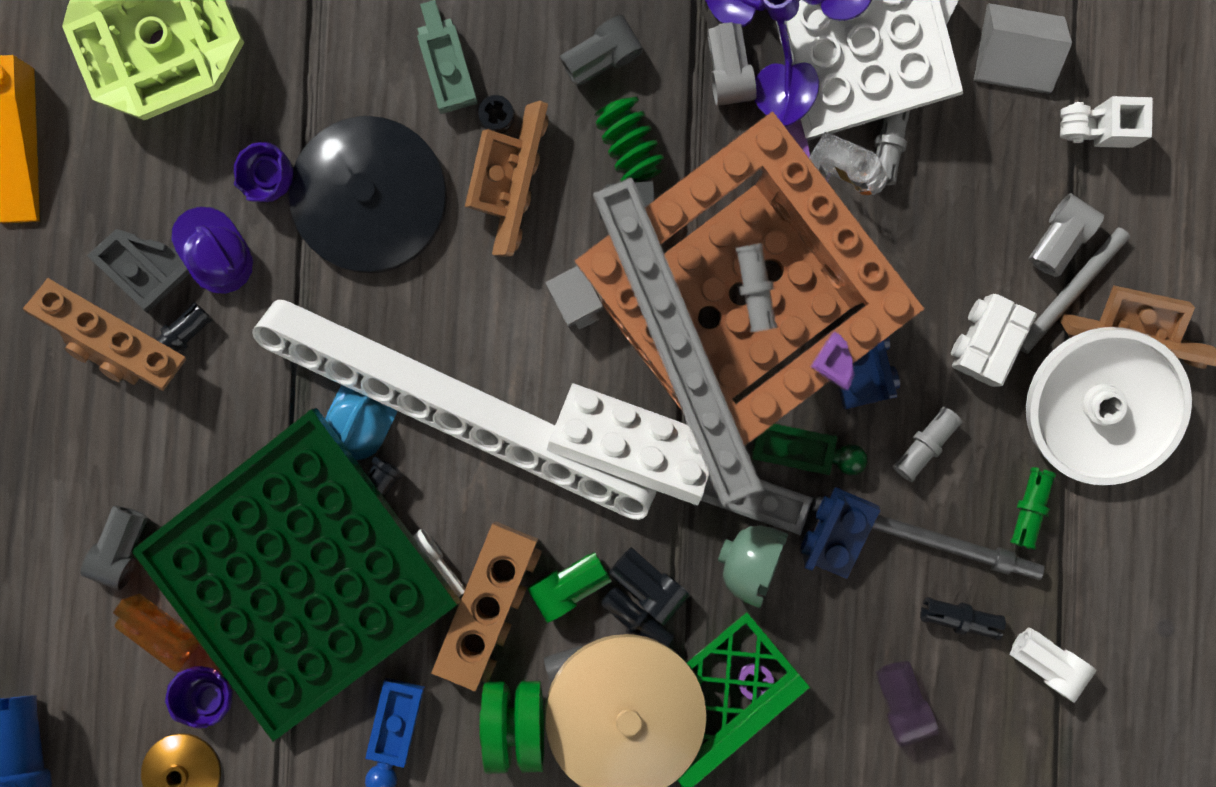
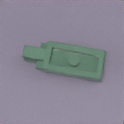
[417,0,478,114]

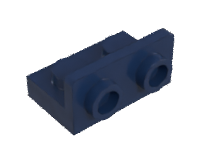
[825,333,900,409]
[800,487,880,579]

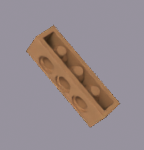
[431,521,542,692]

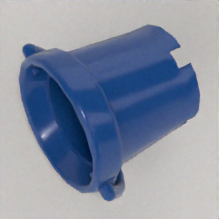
[0,695,52,787]

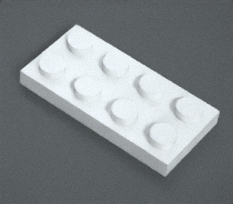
[546,383,709,506]

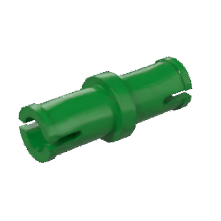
[1010,467,1056,550]

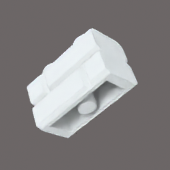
[951,294,1037,387]

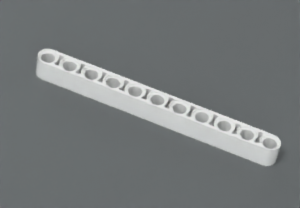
[252,300,657,520]

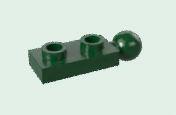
[751,423,868,476]

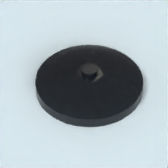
[289,116,447,273]

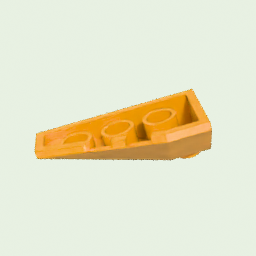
[0,55,40,223]

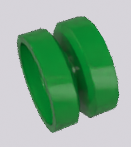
[479,681,544,774]

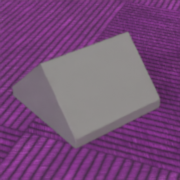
[974,3,1072,94]

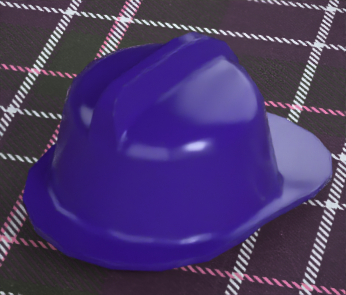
[171,207,253,294]

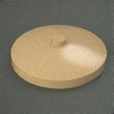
[545,634,706,787]

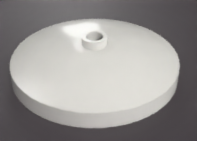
[1026,327,1192,485]

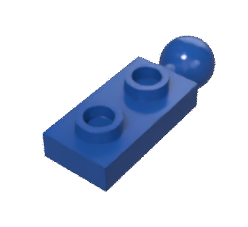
[365,678,425,787]

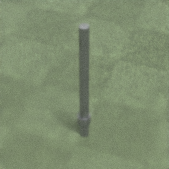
[812,496,1044,580]

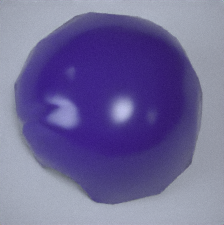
[233,142,293,202]
[165,666,233,729]

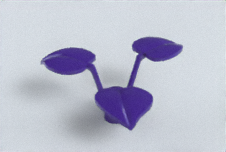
[706,0,872,127]

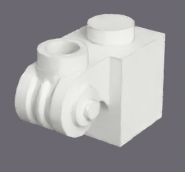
[1060,96,1153,148]

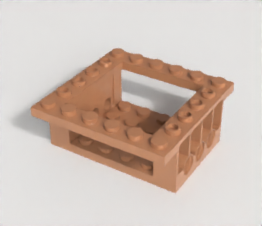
[574,111,924,446]

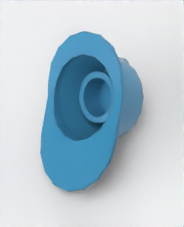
[326,385,397,460]

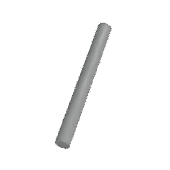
[1020,228,1130,354]

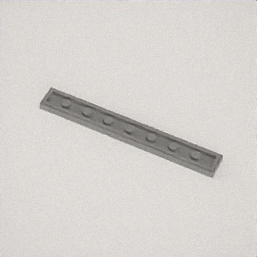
[593,178,763,507]

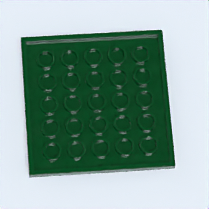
[132,408,461,742]

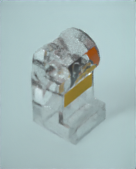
[809,132,887,196]

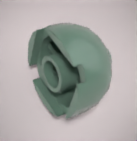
[718,525,789,608]

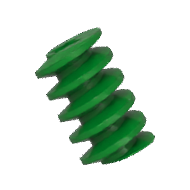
[594,97,664,182]

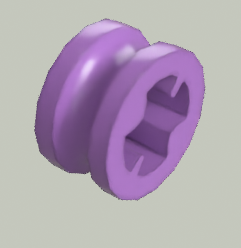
[737,663,774,700]

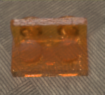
[113,594,200,672]

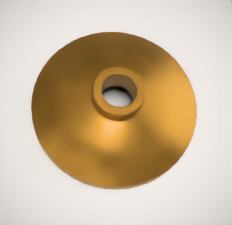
[141,733,221,787]

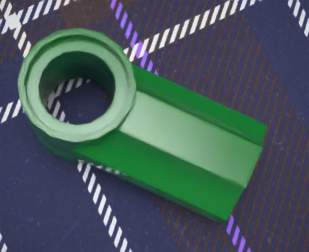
[527,551,612,623]

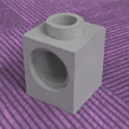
[545,266,603,330]

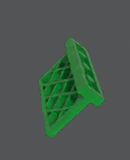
[677,612,810,787]

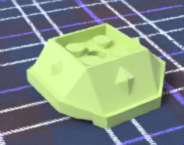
[62,0,245,121]

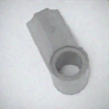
[707,22,756,106]
[1028,193,1104,277]

